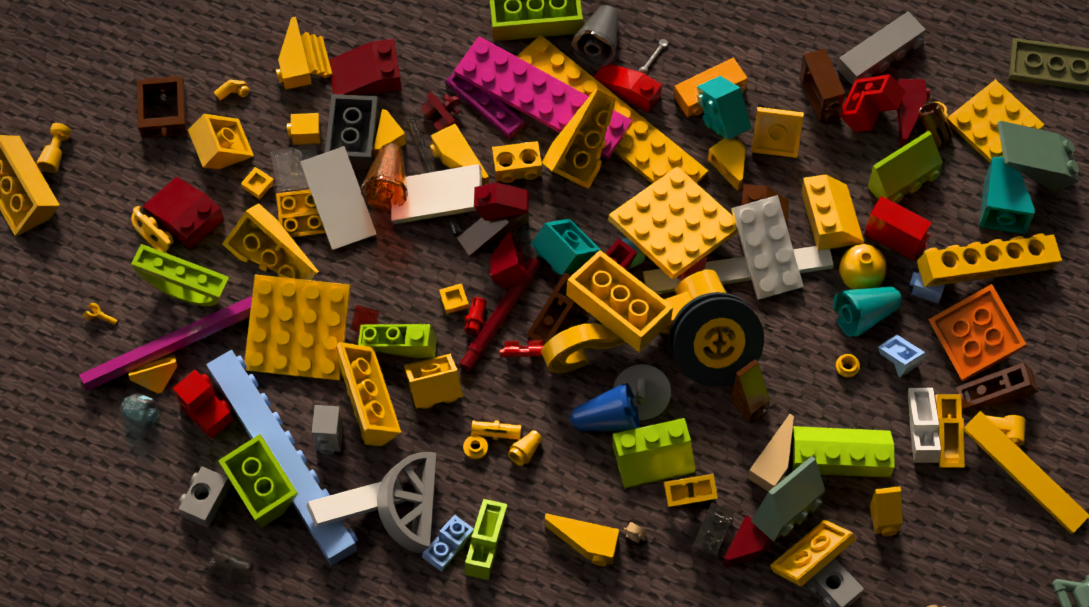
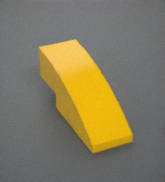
[934,394,965,468]

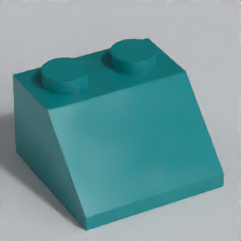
[530,219,601,276]

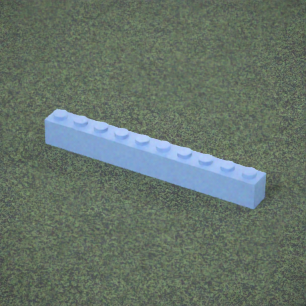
[206,350,358,566]

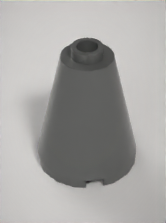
[571,5,619,66]

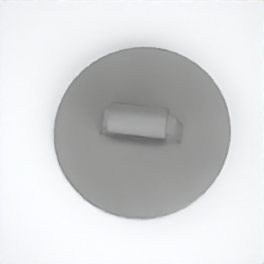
[613,364,671,420]

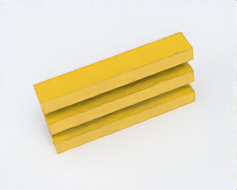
[301,32,332,78]

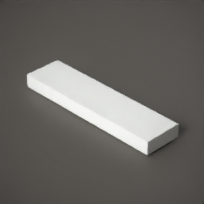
[306,478,405,527]

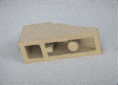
[748,414,794,492]

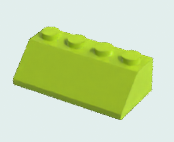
[792,426,895,478]

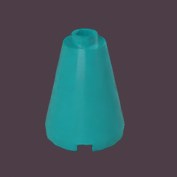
[833,287,902,337]

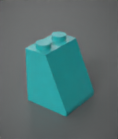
[979,157,1035,235]

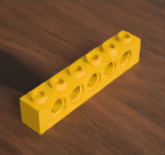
[917,233,1062,287]

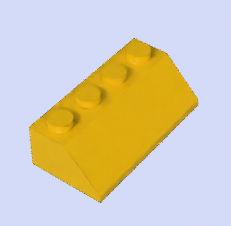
[0,135,60,236]
[337,342,401,446]

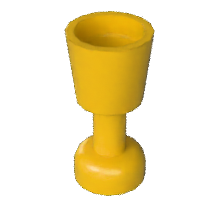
[36,123,72,173]

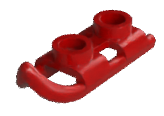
[500,340,543,357]

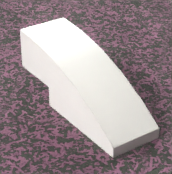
[908,388,941,463]

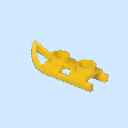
[131,206,173,254]

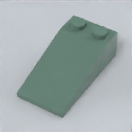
[997,121,1079,191]

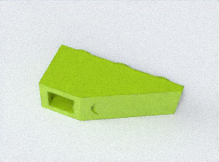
[358,324,437,358]

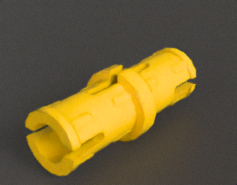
[471,421,522,440]

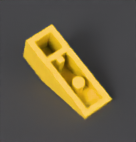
[276,17,312,90]
[430,124,489,185]
[545,514,619,566]

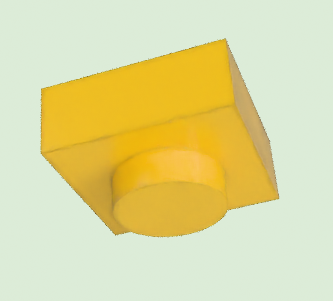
[241,167,274,199]
[439,283,469,314]

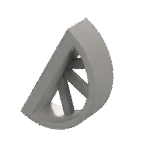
[377,452,436,553]

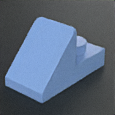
[878,335,926,377]

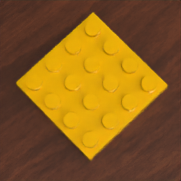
[608,166,738,280]
[244,275,351,381]

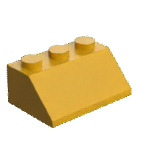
[802,175,864,251]

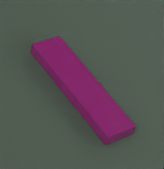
[445,73,525,139]

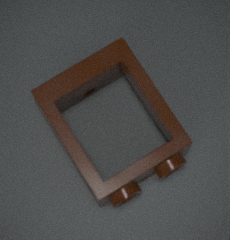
[799,48,845,122]
[137,76,187,138]

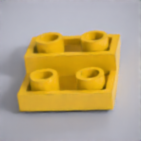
[276,189,325,238]

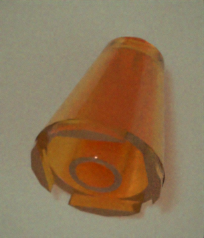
[361,143,408,209]

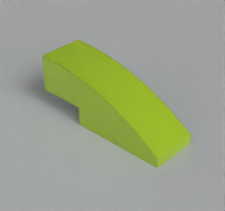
[464,499,507,580]

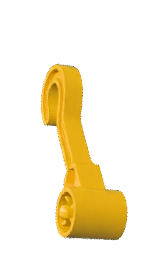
[541,270,727,373]

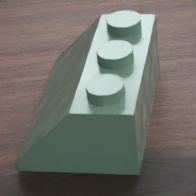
[751,456,825,541]

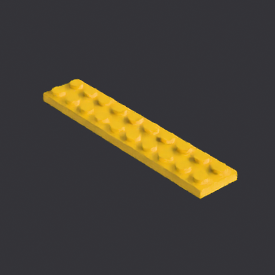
[516,35,708,184]

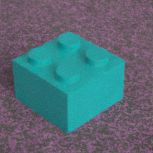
[696,76,752,140]

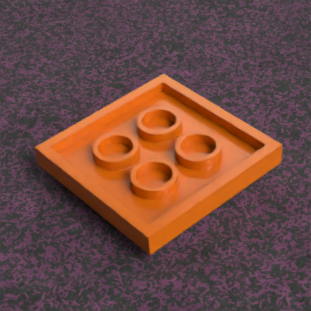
[928,284,1028,382]

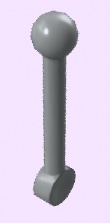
[639,39,668,74]

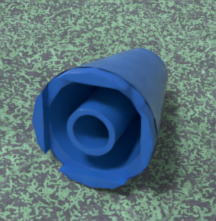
[570,383,640,432]

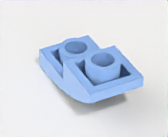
[422,515,474,572]

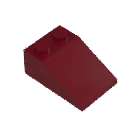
[329,39,402,96]
[142,177,224,250]

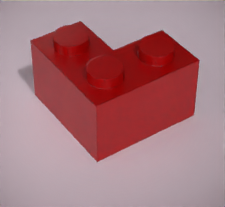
[839,74,906,132]
[173,370,233,439]

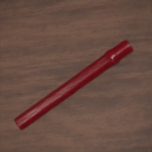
[459,257,540,372]

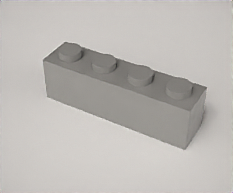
[837,11,926,86]

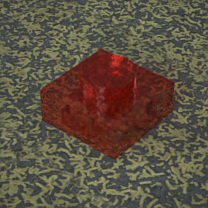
[350,305,379,332]

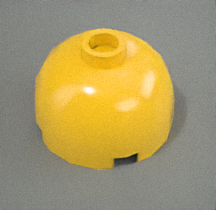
[839,244,887,290]

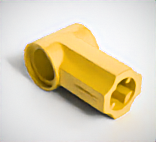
[985,415,1026,446]

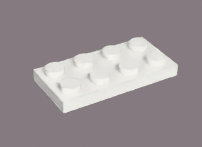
[731,195,804,300]

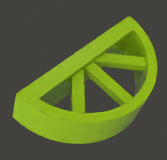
[131,244,229,306]

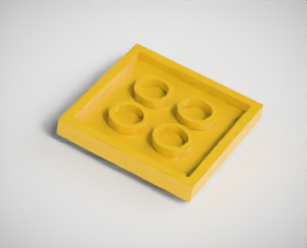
[946,79,1045,163]

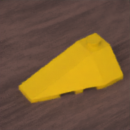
[542,88,616,189]
[222,204,319,280]

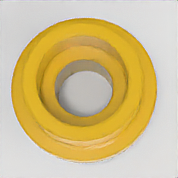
[836,354,860,378]
[463,435,488,459]

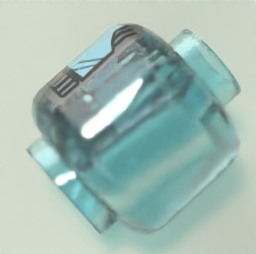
[120,393,159,429]

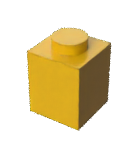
[287,113,321,145]

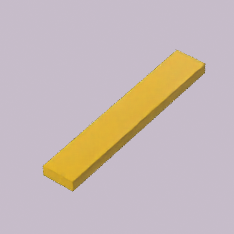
[962,411,1089,534]

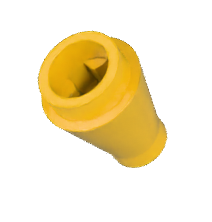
[508,430,543,466]

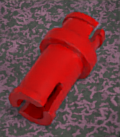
[464,297,487,335]

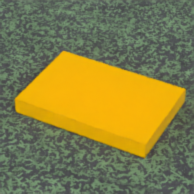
[770,520,857,586]

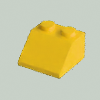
[188,114,254,169]
[404,354,463,409]

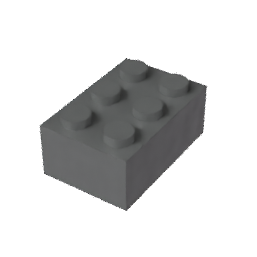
[325,94,379,170]

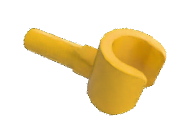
[83,303,118,325]

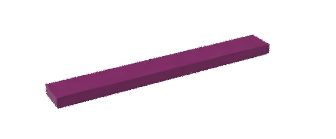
[79,296,252,391]

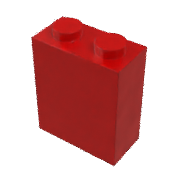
[864,196,932,261]

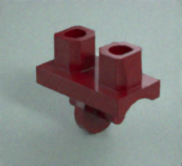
[421,92,462,131]

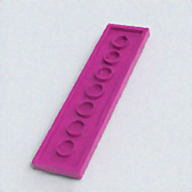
[454,36,632,160]

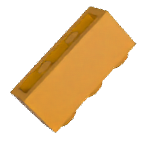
[673,57,748,117]

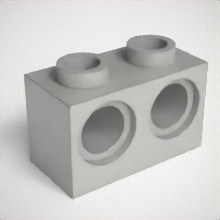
[312,405,343,454]

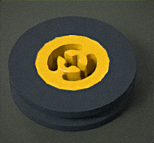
[669,292,764,387]

